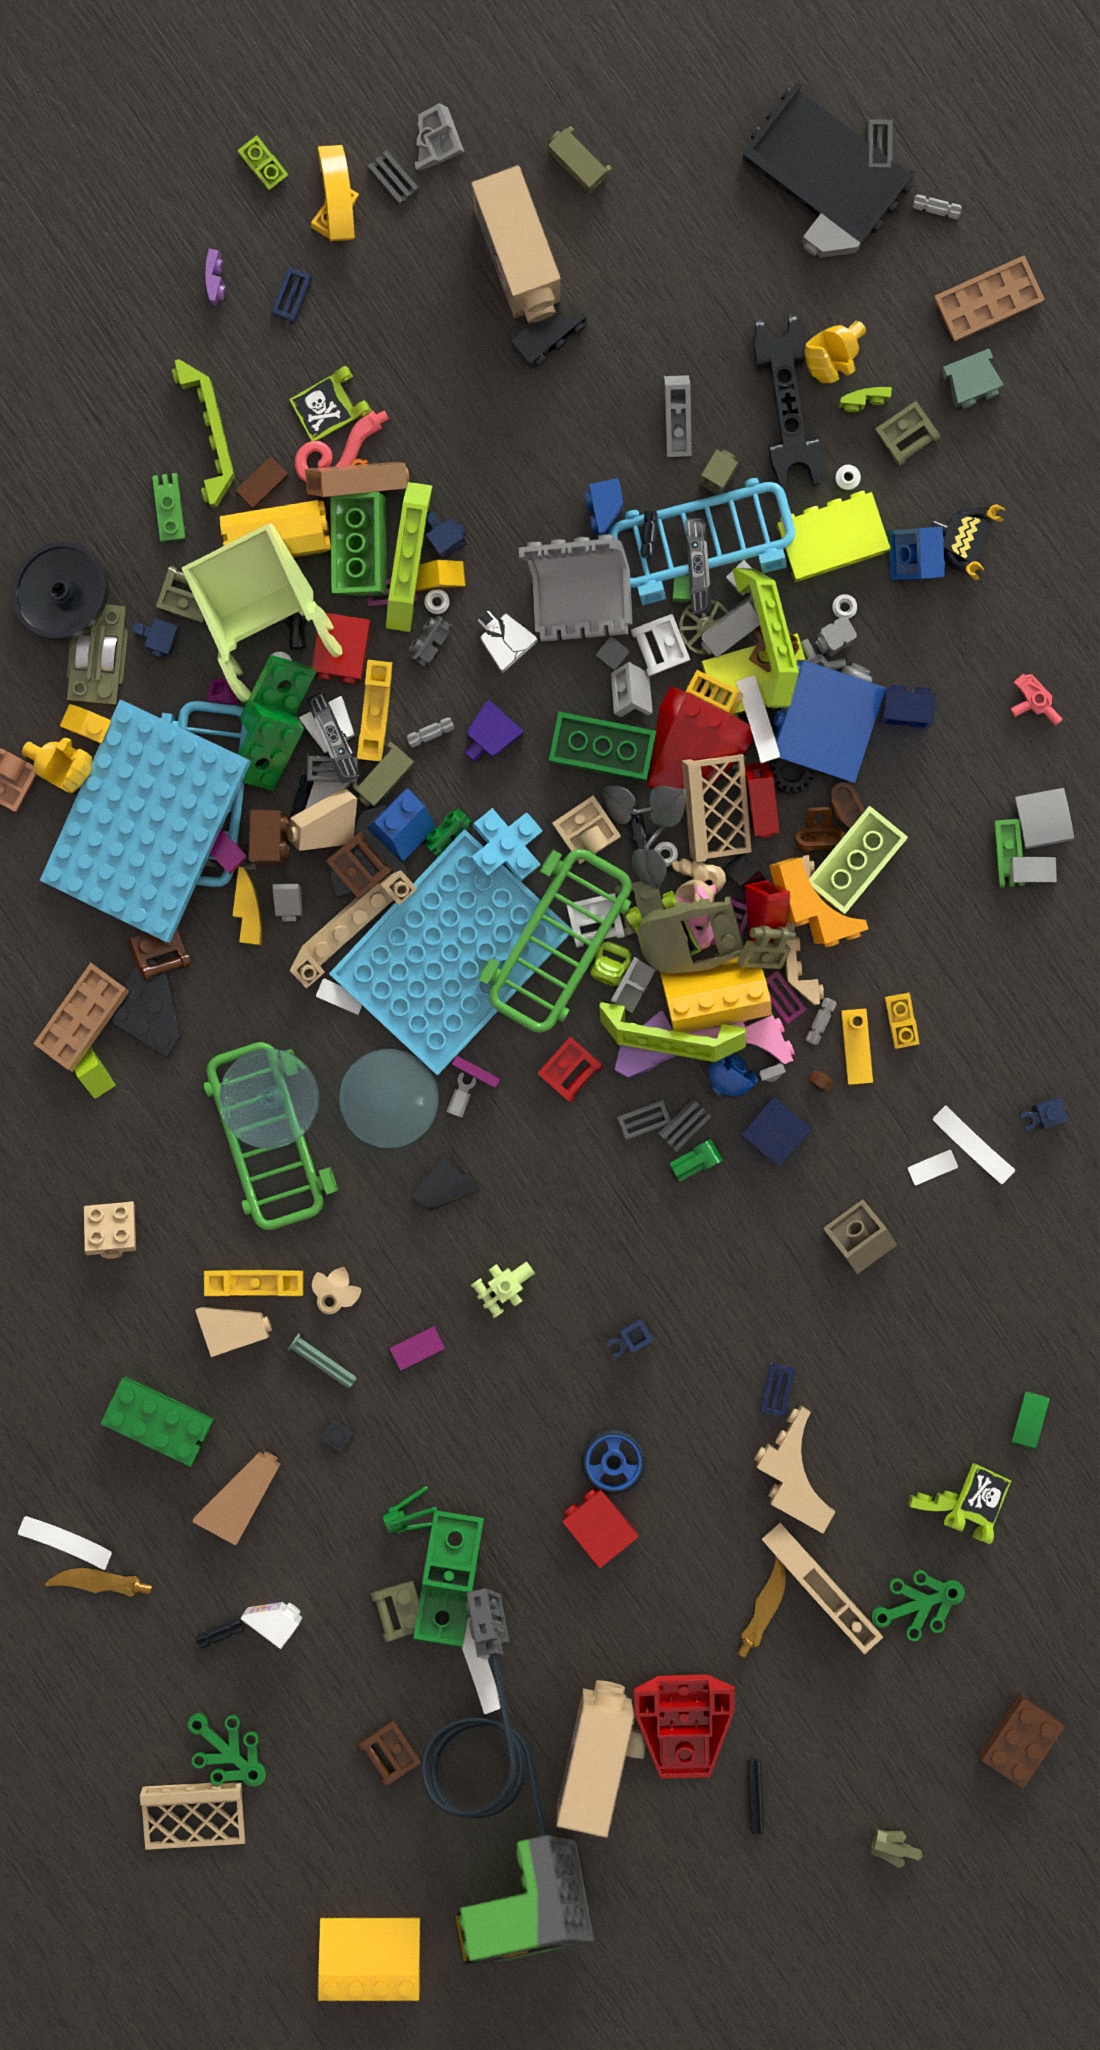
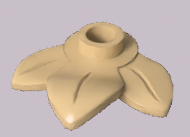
[312,1267,361,1314]

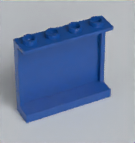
[773,660,886,783]

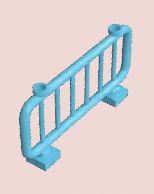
[608,478,795,605]
[161,701,248,887]

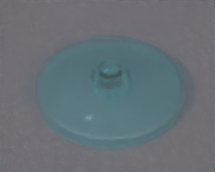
[219,1048,319,1149]
[339,1049,439,1148]

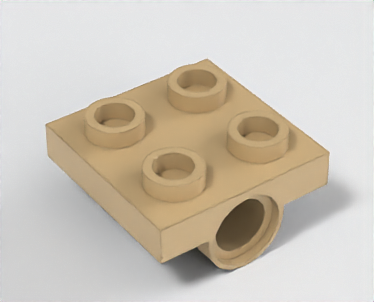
[552,795,621,864]
[84,1202,136,1259]

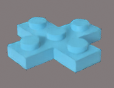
[470,808,543,882]

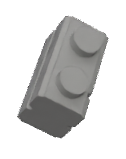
[815,616,857,657]

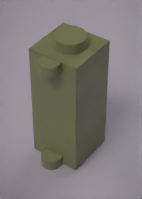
[548,126,612,194]
[351,741,415,807]

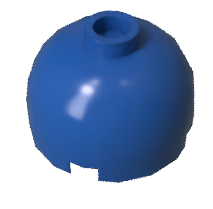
[708,1053,758,1097]

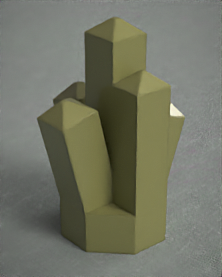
[870,1829,923,1868]

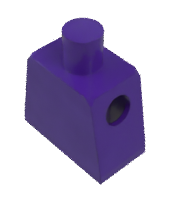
[465,700,524,762]

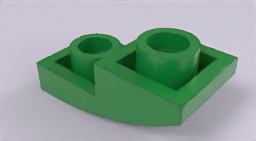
[1012,1392,1050,1450]

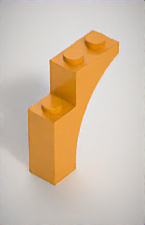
[769,858,868,947]

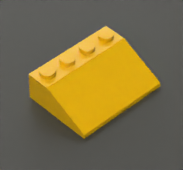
[660,957,772,1033]
[319,1918,420,2001]

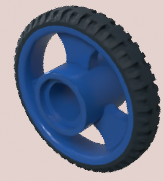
[581,1429,646,1494]

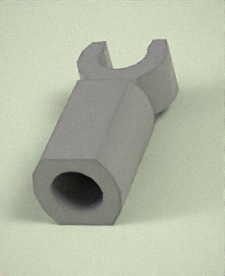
[446,1072,477,1117]

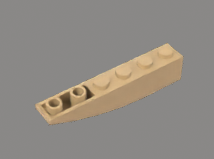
[762,1522,883,1654]

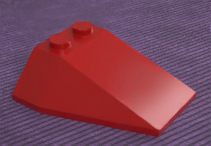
[647,686,754,805]
[634,1675,735,1779]

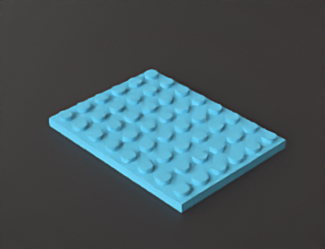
[40,700,251,943]
[329,829,573,1075]

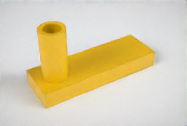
[841,1009,873,1085]

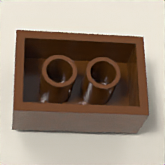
[249,810,290,866]
[978,1693,1065,1789]

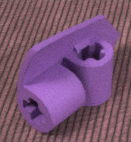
[615,1011,677,1077]

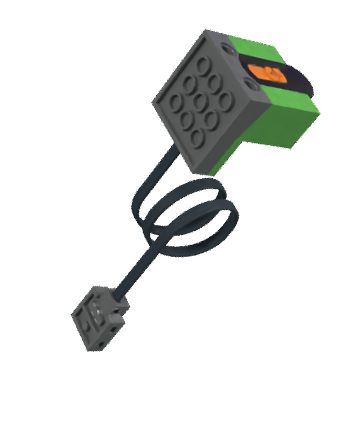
[421,1588,594,1965]

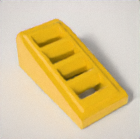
[686,670,743,715]

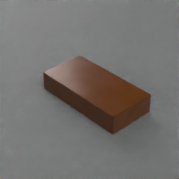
[236,456,289,509]

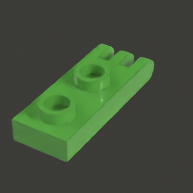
[152,473,186,543]
[994,819,1025,888]

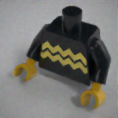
[932,504,1005,580]

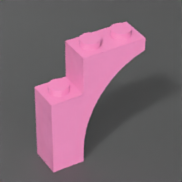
[686,1015,795,1064]

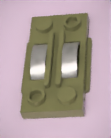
[67,605,128,706]

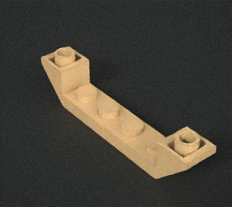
[785,855,824,1005]
[290,871,417,989]

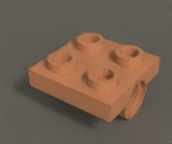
[0,748,37,813]

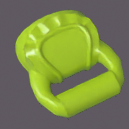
[590,941,631,986]

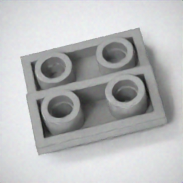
[1015,788,1074,849]

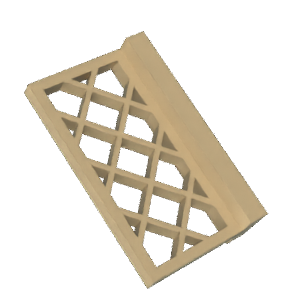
[682,754,751,862]
[140,1781,245,1850]

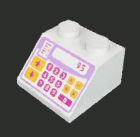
[241,1602,302,1649]

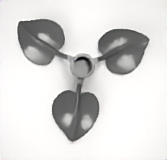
[602,785,686,889]

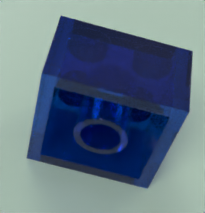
[879,685,937,728]
[740,1097,812,1167]

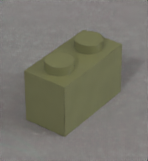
[699,449,738,495]

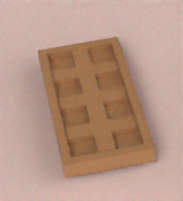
[934,255,1045,342]
[33,963,129,1072]

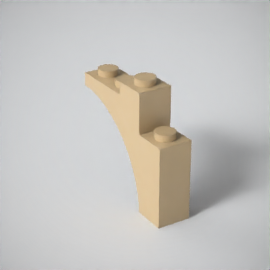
[754,1405,835,1533]

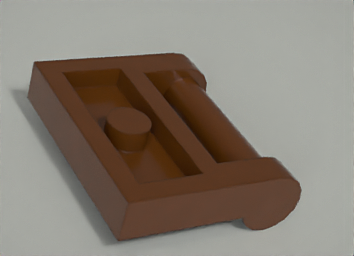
[326,832,393,899]
[128,928,191,981]
[357,1720,421,1787]

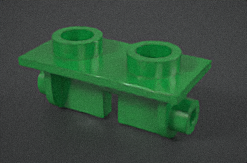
[423,808,473,857]

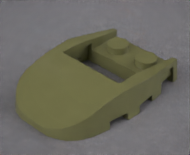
[638,897,744,973]

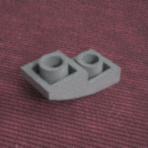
[1010,857,1057,883]

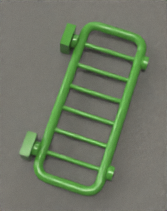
[478,849,632,1033]
[204,1042,338,1230]

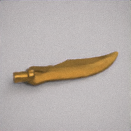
[737,1556,786,1658]
[45,1568,153,1597]

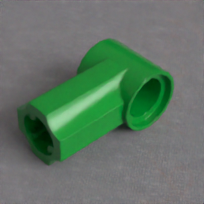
[669,1139,723,1182]

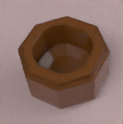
[808,1071,833,1092]

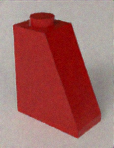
[744,761,780,838]
[745,880,790,942]

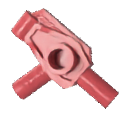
[1011,674,1062,726]

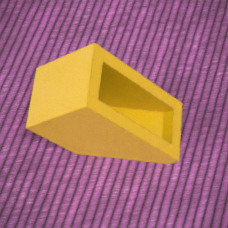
[60,704,112,744]

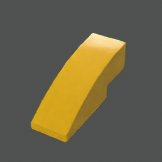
[233,867,262,945]

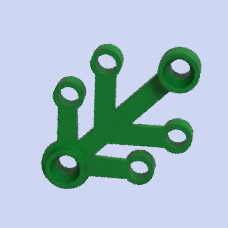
[871,1570,965,1641]
[188,1713,266,1787]

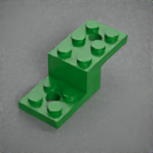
[238,654,316,791]
[413,1511,484,1648]

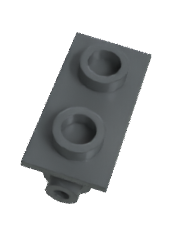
[407,615,451,667]

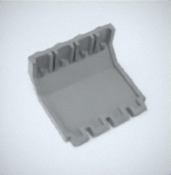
[519,535,632,642]

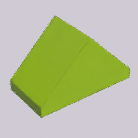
[74,1047,116,1099]

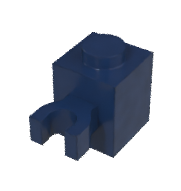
[426,511,467,560]
[132,618,180,659]
[1019,1097,1069,1131]
[606,1317,654,1359]

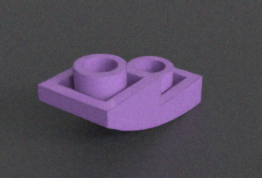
[205,248,226,307]

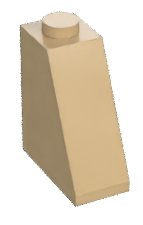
[287,789,357,851]
[195,1307,272,1357]

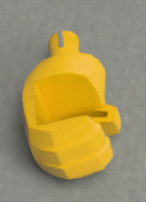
[804,321,866,383]
[22,737,93,794]

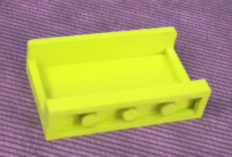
[776,491,890,583]
[701,633,805,719]

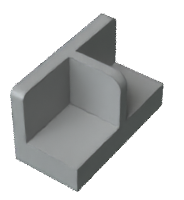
[611,662,652,717]
[610,957,656,1013]

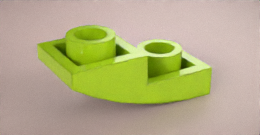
[237,136,288,190]
[839,387,892,413]
[908,1490,959,1511]

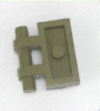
[737,926,796,969]

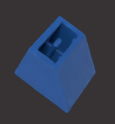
[585,478,623,536]

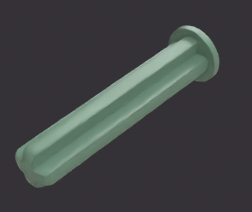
[287,1333,356,1388]

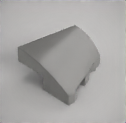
[415,103,464,170]

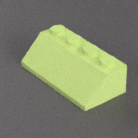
[809,806,908,915]

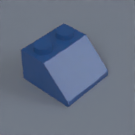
[888,527,945,580]
[367,788,436,862]

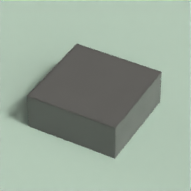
[595,636,630,671]

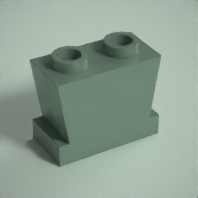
[941,349,1004,409]

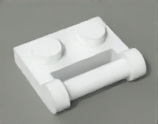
[631,614,690,677]
[567,893,625,948]

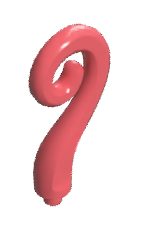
[295,410,389,483]

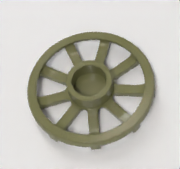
[679,600,728,655]

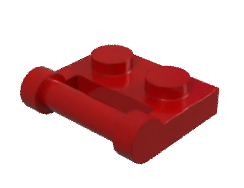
[537,1037,603,1103]

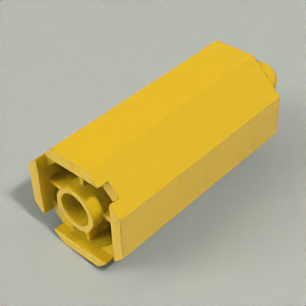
[220,500,331,558]

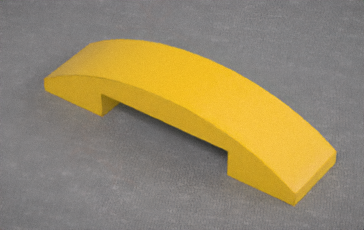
[318,145,355,241]
[357,660,393,761]
[204,1270,303,1296]

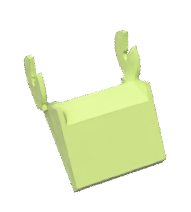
[182,524,342,703]

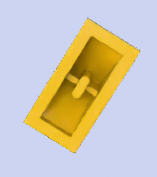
[416,560,465,592]

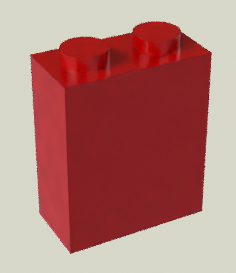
[312,613,371,684]
[562,1488,639,1568]

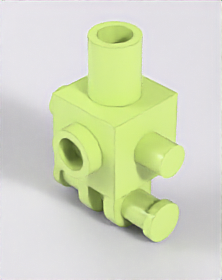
[471,1261,535,1318]

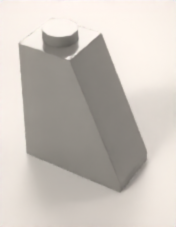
[701,593,760,658]

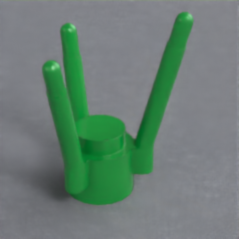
[383,1486,437,1534]

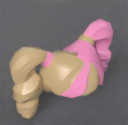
[671,859,726,949]

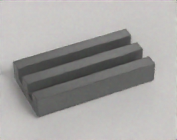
[867,119,893,167]
[368,150,419,205]
[307,756,358,783]
[658,1099,711,1152]
[617,1100,671,1140]

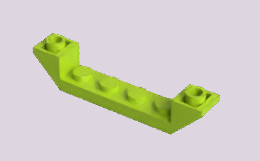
[172,359,235,508]
[386,482,433,632]
[733,568,799,708]
[600,1002,746,1062]

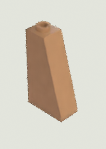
[305,462,409,497]
[192,1451,281,1546]

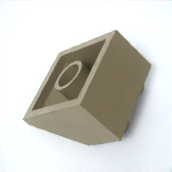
[823,1199,897,1274]

